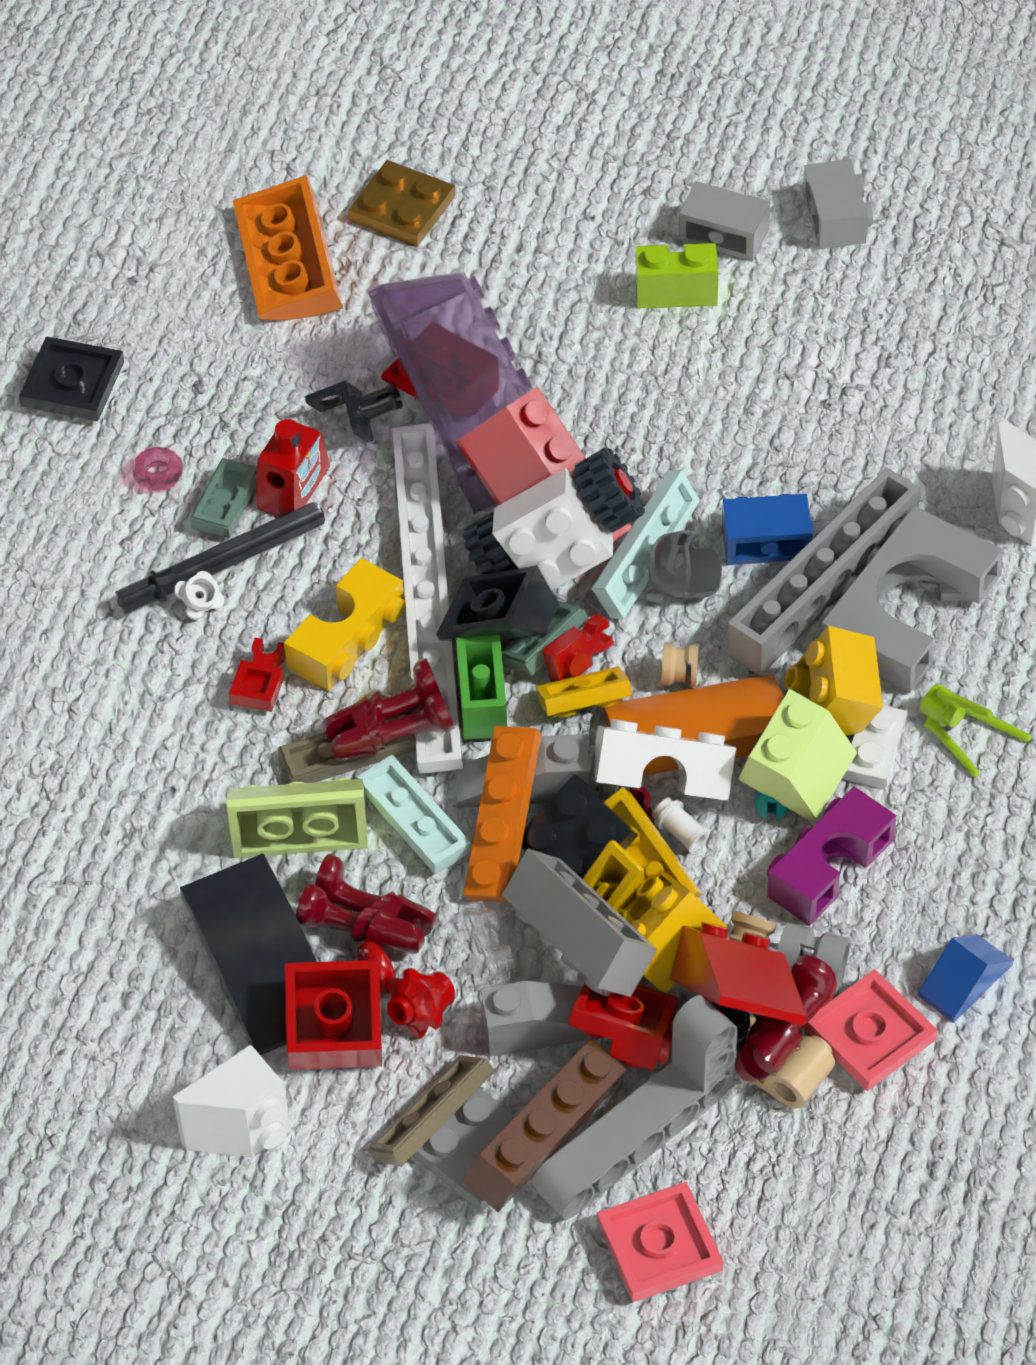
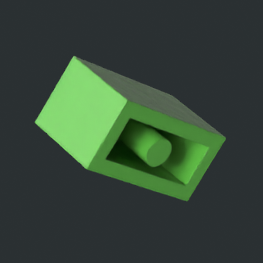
[456,635,507,740]

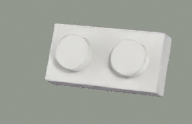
[843,705,908,790]

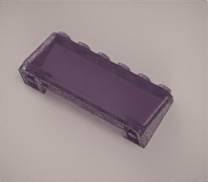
[366,272,532,514]

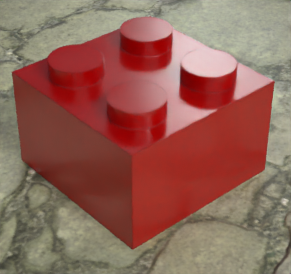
[285,960,382,1070]

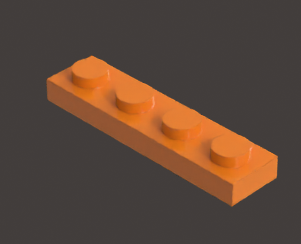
[463,726,542,903]

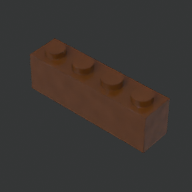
[462,1039,627,1213]

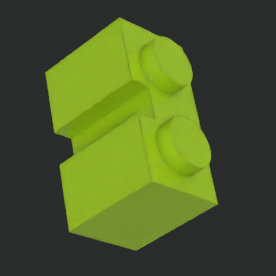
[635,243,719,309]

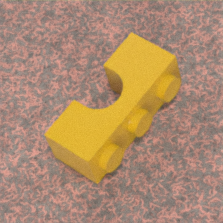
[284,558,405,692]

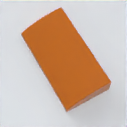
[233,175,343,320]
[602,674,784,776]

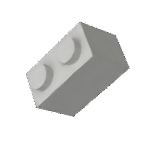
[803,159,873,249]
[678,181,770,262]

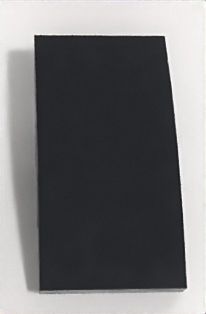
[180,853,317,1056]

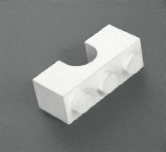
[590,719,736,801]

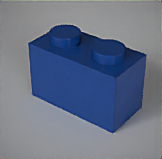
[721,494,813,565]

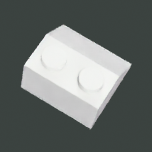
[991,419,1036,546]
[172,1045,291,1157]

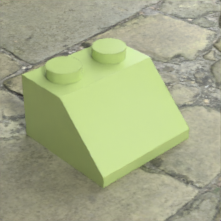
[738,689,857,824]

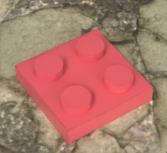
[805,969,938,1091]
[597,1181,723,1303]

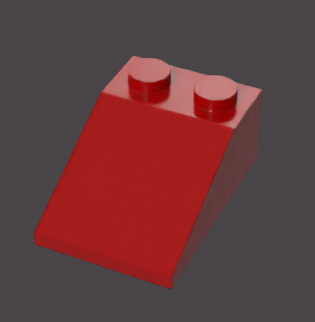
[669,921,807,1025]

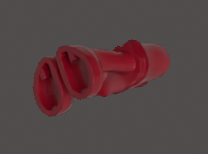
[322,658,455,761]
[296,854,437,954]
[735,955,837,1082]

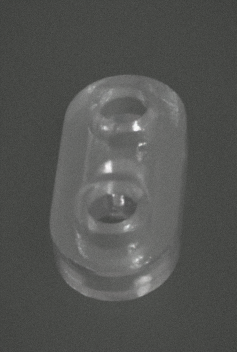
[462,900,515,986]

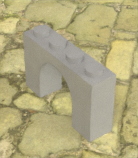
[819,506,1003,693]

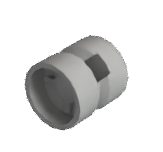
[777,922,851,996]

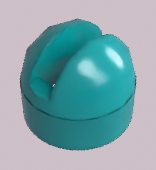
[754,790,789,820]

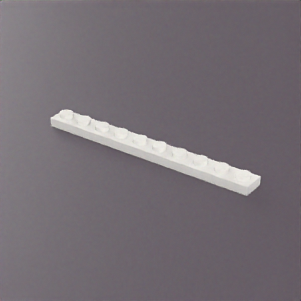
[392,423,463,774]

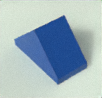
[918,934,1013,1023]

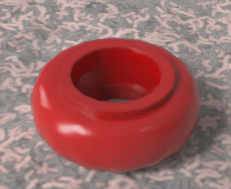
[357,941,396,995]

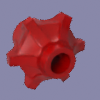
[386,968,455,1039]

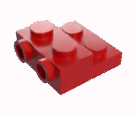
[568,978,679,1071]

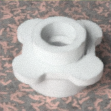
[174,571,224,620]

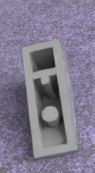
[456,734,590,807]
[480,981,605,1057]

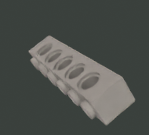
[726,467,921,676]

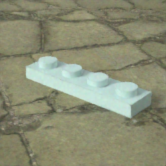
[592,470,700,619]

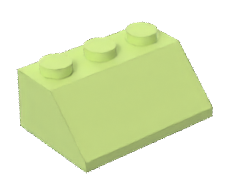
[226,778,368,858]

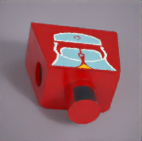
[257,419,330,517]

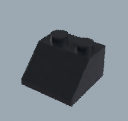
[436,565,559,642]

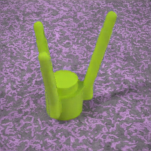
[920,683,1031,777]

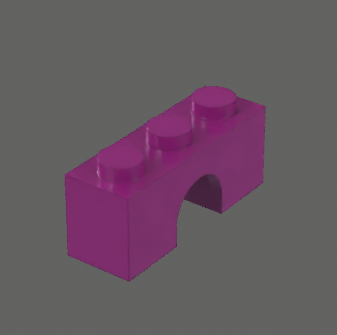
[767,786,897,926]

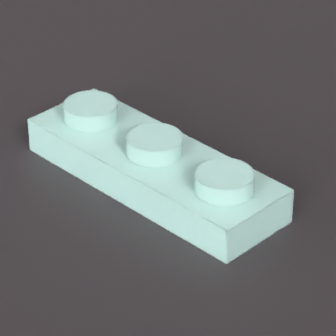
[356,755,471,875]

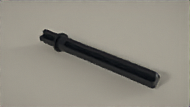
[115,502,325,614]

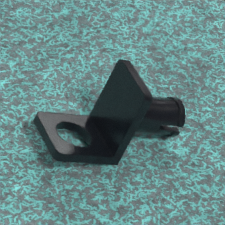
[304,380,403,443]

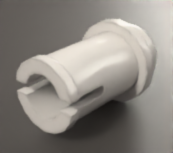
[652,797,710,853]

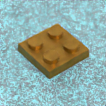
[348,160,456,247]

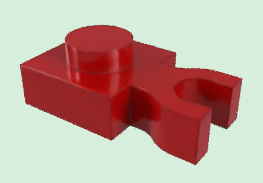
[542,613,614,682]
[229,637,286,712]

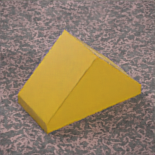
[583,841,645,911]

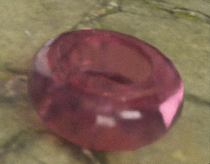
[132,447,184,492]

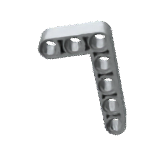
[530,994,737,1219]

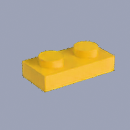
[535,666,632,717]

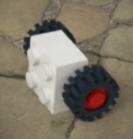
[462,447,645,591]

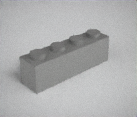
[502,849,657,997]

